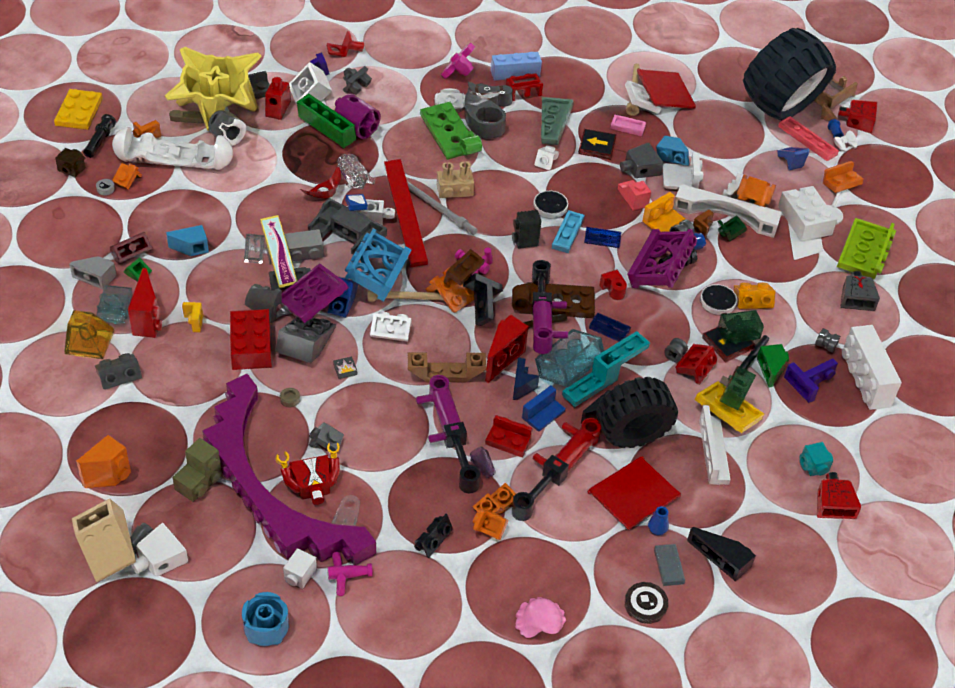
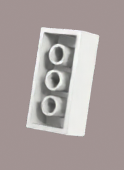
[842,325,902,410]

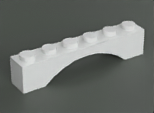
[673,184,782,238]

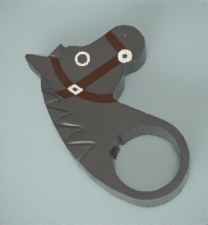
[464,81,512,139]

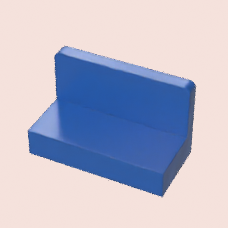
[522,385,566,431]

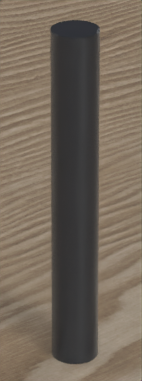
[736,335,769,375]

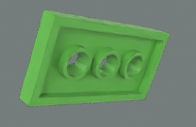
[420,102,482,160]

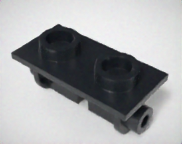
[414,514,453,558]

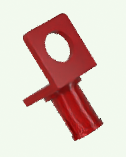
[326,31,364,57]

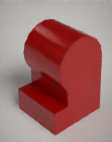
[599,269,627,300]

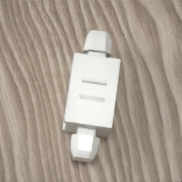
[346,199,395,225]

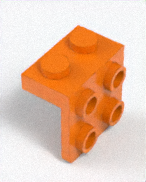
[425,267,474,313]

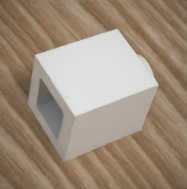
[283,548,317,589]

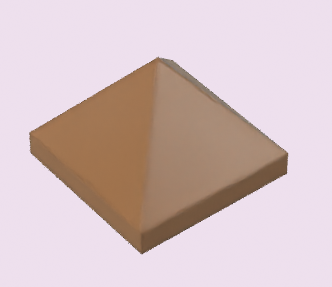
[821,102,838,121]

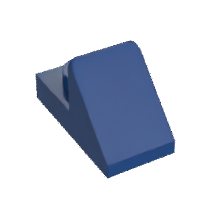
[777,147,810,170]

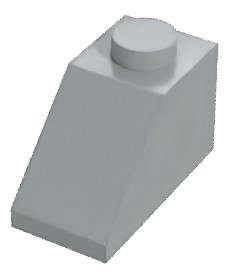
[69,256,117,290]

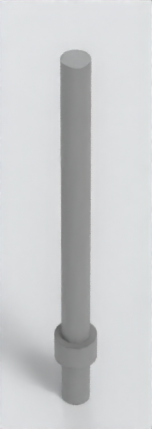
[407,181,478,235]

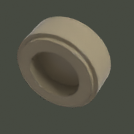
[280,388,300,407]

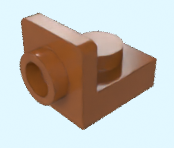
[693,209,714,239]

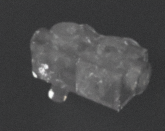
[336,153,376,189]

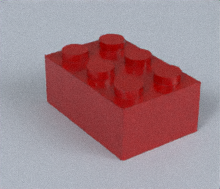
[230,309,272,370]

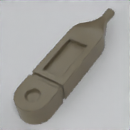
[169,110,204,123]

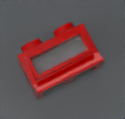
[506,73,543,101]

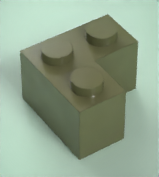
[172,438,222,502]

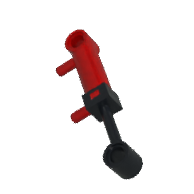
[512,418,601,521]

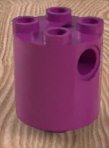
[334,93,381,139]

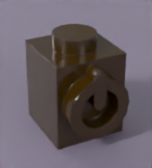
[55,148,86,178]

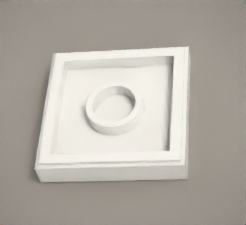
[625,80,661,114]

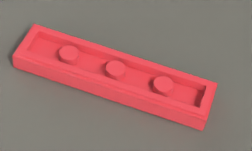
[778,116,839,161]

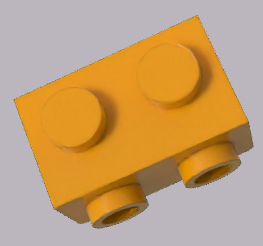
[733,282,775,309]

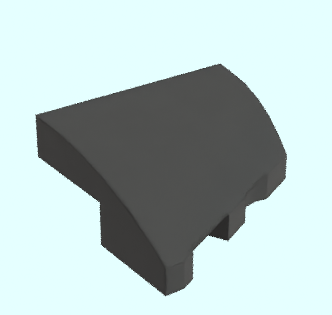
[245,284,282,323]

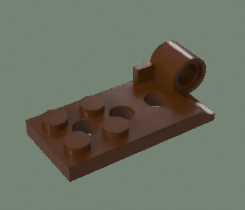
[512,282,595,319]

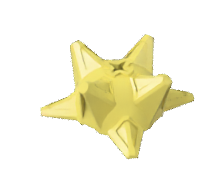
[165,47,262,131]

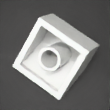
[289,62,332,105]

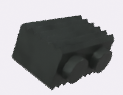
[512,209,542,248]

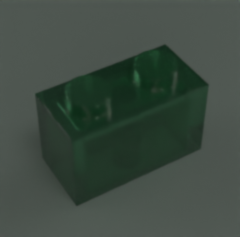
[718,310,764,344]

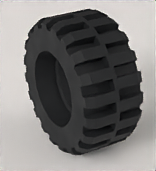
[596,377,678,448]

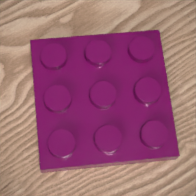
[281,263,349,323]

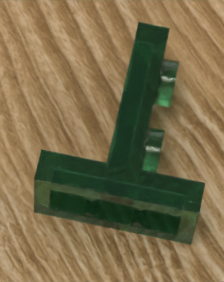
[719,366,756,410]

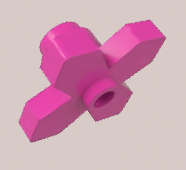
[441,42,475,79]

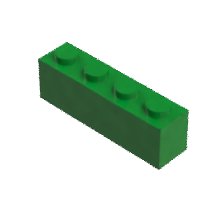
[297,94,356,148]

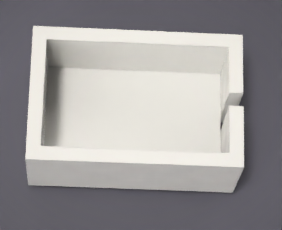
[778,186,837,241]

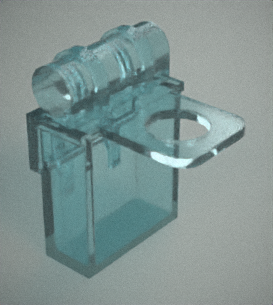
[96,285,133,324]

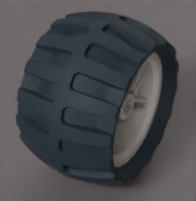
[743,28,836,121]

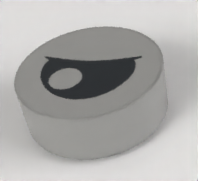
[96,179,115,195]

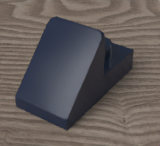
[513,358,539,400]

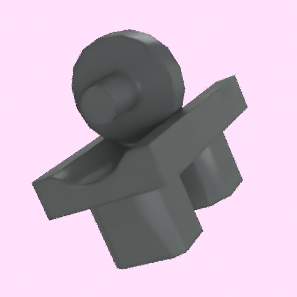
[343,66,372,95]

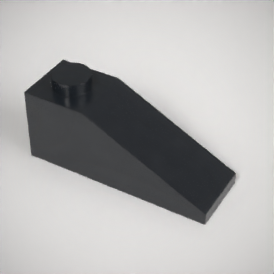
[687,527,756,582]

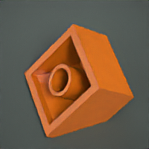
[76,435,131,488]

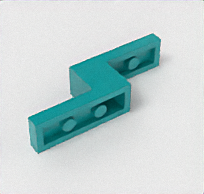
[562,331,650,407]

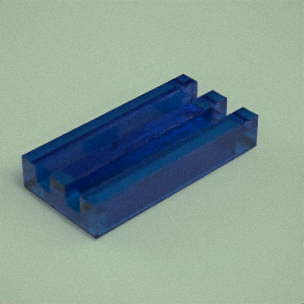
[584,227,621,248]
[589,313,631,342]

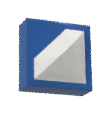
[345,194,368,211]

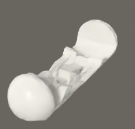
[112,127,233,170]

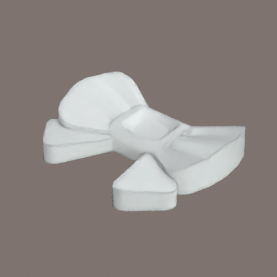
[833,130,858,152]

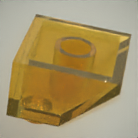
[64,310,115,359]

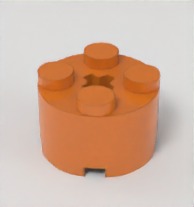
[737,174,776,207]

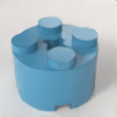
[242,592,289,646]

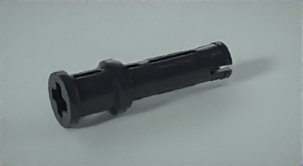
[83,114,116,158]

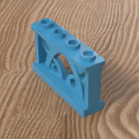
[344,228,412,302]

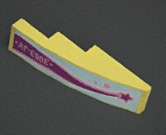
[260,215,297,289]

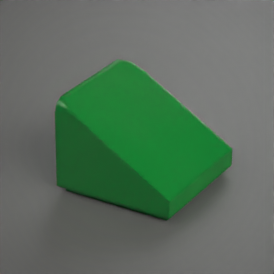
[124,257,152,282]

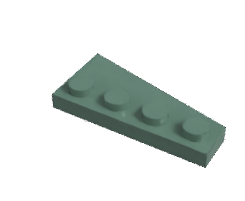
[541,97,574,145]

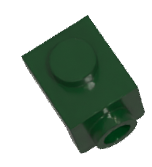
[717,215,747,242]

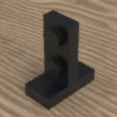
[463,273,503,326]

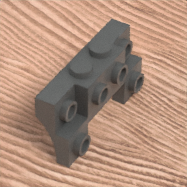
[308,198,387,255]

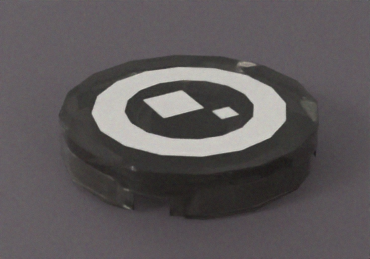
[624,582,668,624]

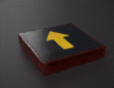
[578,129,617,160]
[702,320,756,362]

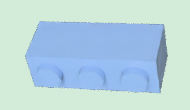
[491,52,542,81]

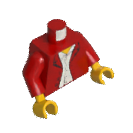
[275,443,340,505]

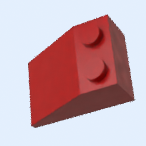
[128,268,162,338]
[485,315,529,383]

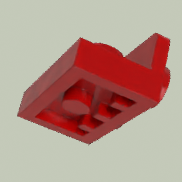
[675,344,717,384]
[485,415,533,458]

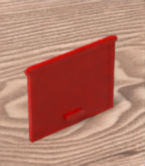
[637,68,696,109]
[587,456,681,530]

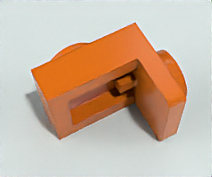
[132,120,161,138]
[112,163,142,190]
[473,510,509,540]

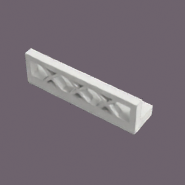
[699,405,731,485]

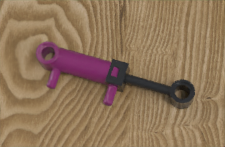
[532,260,568,354]
[416,375,481,494]

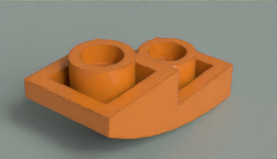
[473,483,516,515]

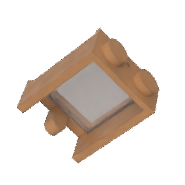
[814,74,858,109]

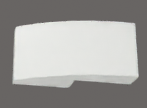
[723,173,743,199]

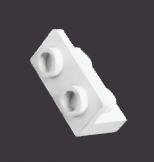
[370,312,412,342]

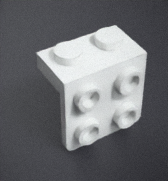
[662,152,703,190]

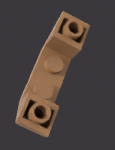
[407,352,487,383]

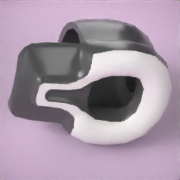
[208,110,247,146]

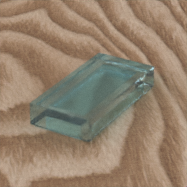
[654,544,685,586]

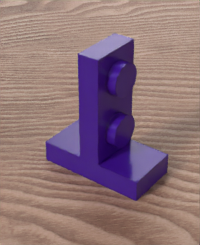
[784,358,838,403]

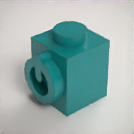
[799,442,834,476]

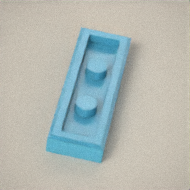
[551,210,585,253]

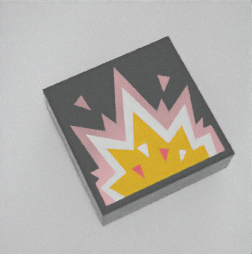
[333,356,357,379]

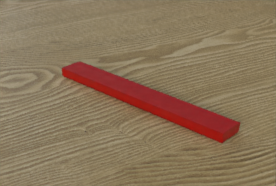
[384,159,428,267]

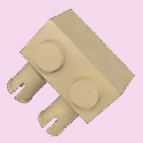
[437,161,474,198]

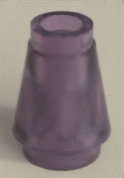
[470,447,496,478]

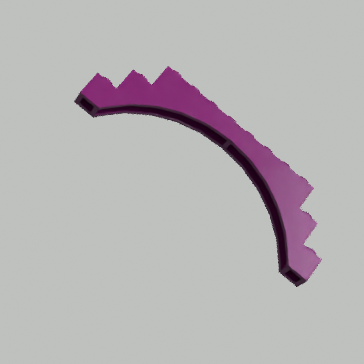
[202,374,376,565]

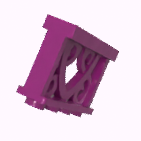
[627,229,697,288]

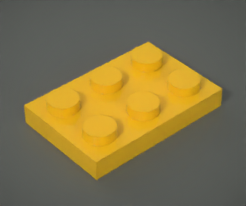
[54,89,103,130]
[694,381,764,433]

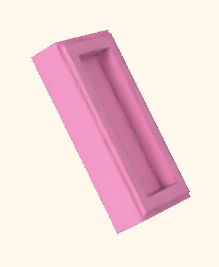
[610,115,646,136]

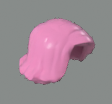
[515,597,566,638]

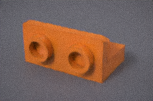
[823,161,864,193]

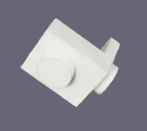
[534,146,559,170]

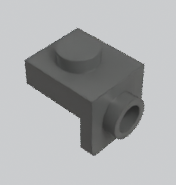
[309,422,344,451]

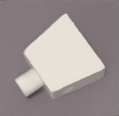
[131,523,188,576]

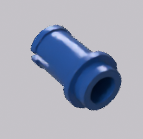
[828,119,844,138]

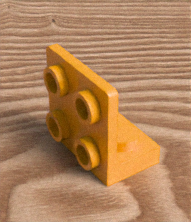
[642,192,686,232]

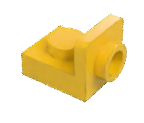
[182,302,204,332]

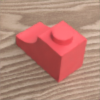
[617,180,651,211]

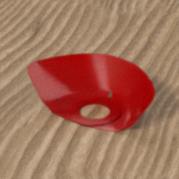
[300,167,341,198]

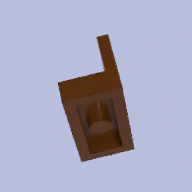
[443,249,485,285]

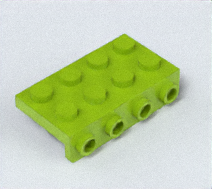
[837,218,896,280]

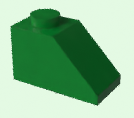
[757,344,789,387]

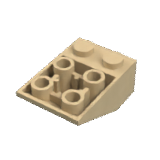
[72,498,136,582]

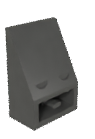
[275,317,336,363]

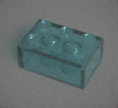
[535,329,604,387]

